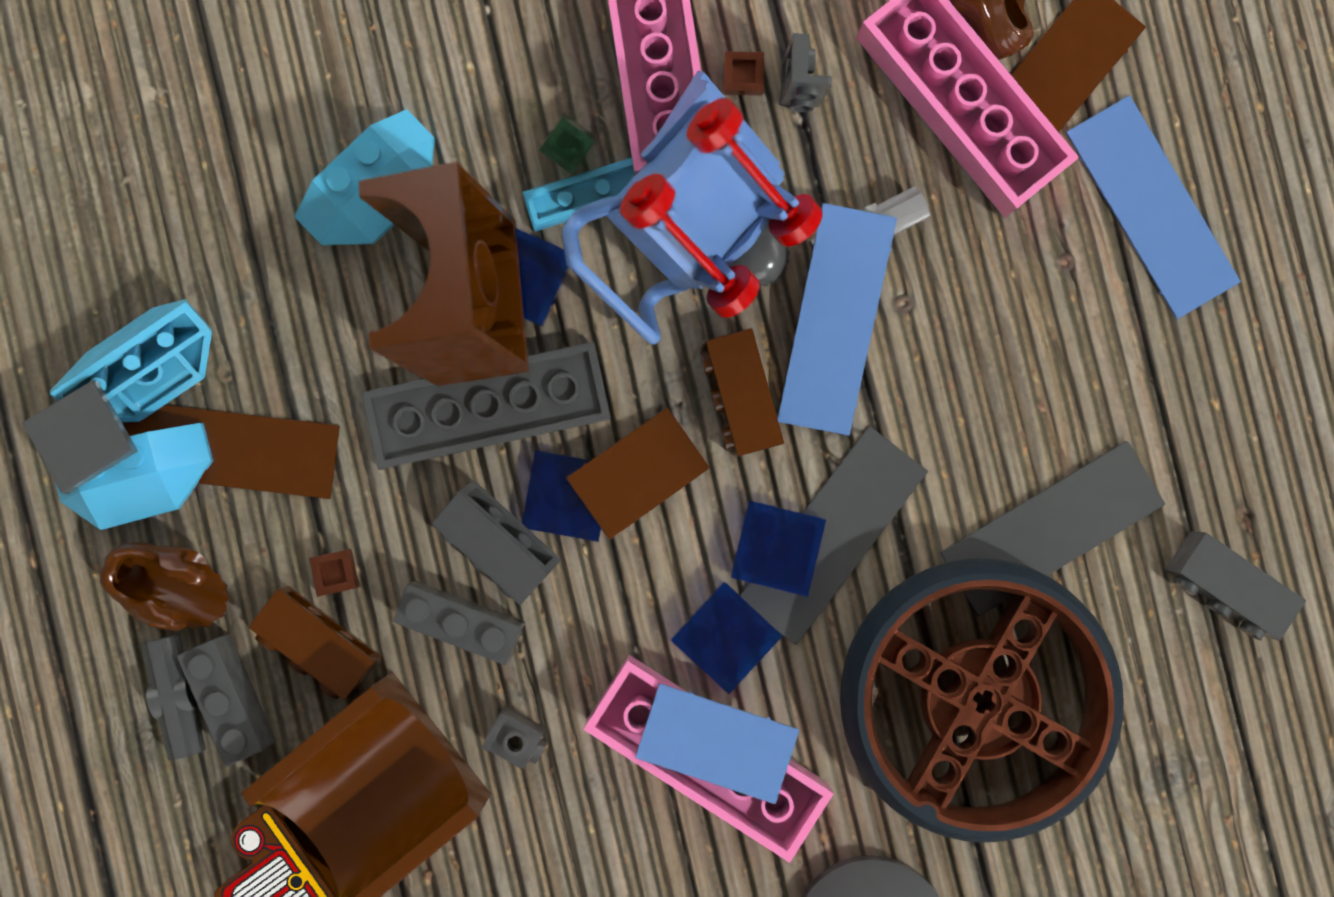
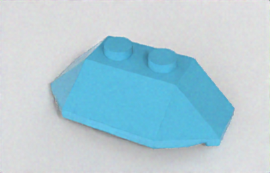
[294,109,435,246]
[50,299,212,422]
[55,423,213,530]

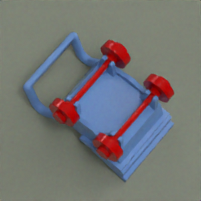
[561,71,823,344]

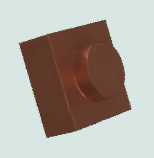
[724,51,764,96]
[309,549,360,597]

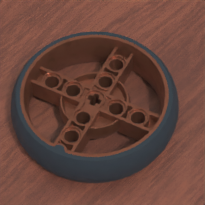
[840,559,1124,843]

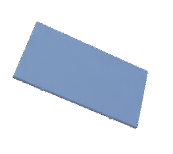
[635,683,800,804]

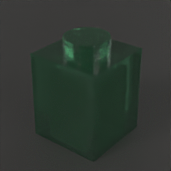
[539,112,595,174]

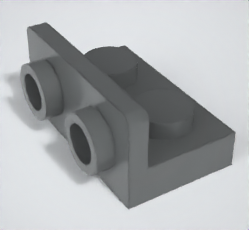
[780,33,832,112]

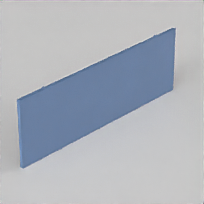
[1066,95,1241,319]
[777,203,897,436]

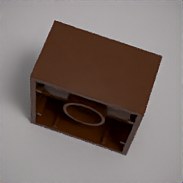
[358,161,529,386]
[240,672,491,897]

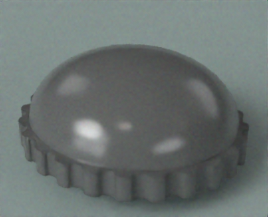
[729,224,790,287]

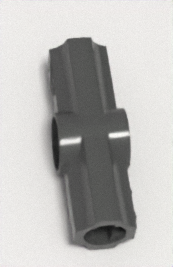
[141,634,206,760]

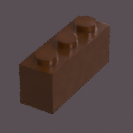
[700,328,784,457]
[248,586,382,700]

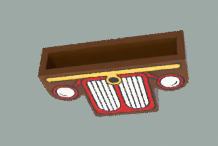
[214,805,339,897]

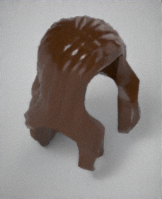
[949,0,1034,60]
[99,542,230,631]

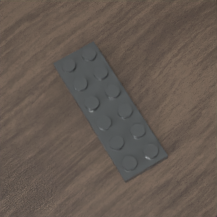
[362,342,611,470]

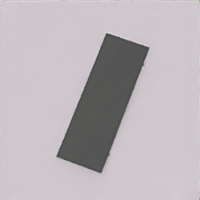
[737,426,928,645]
[940,441,1166,617]

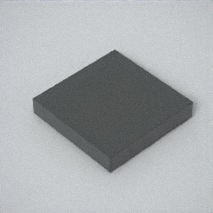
[22,380,138,494]

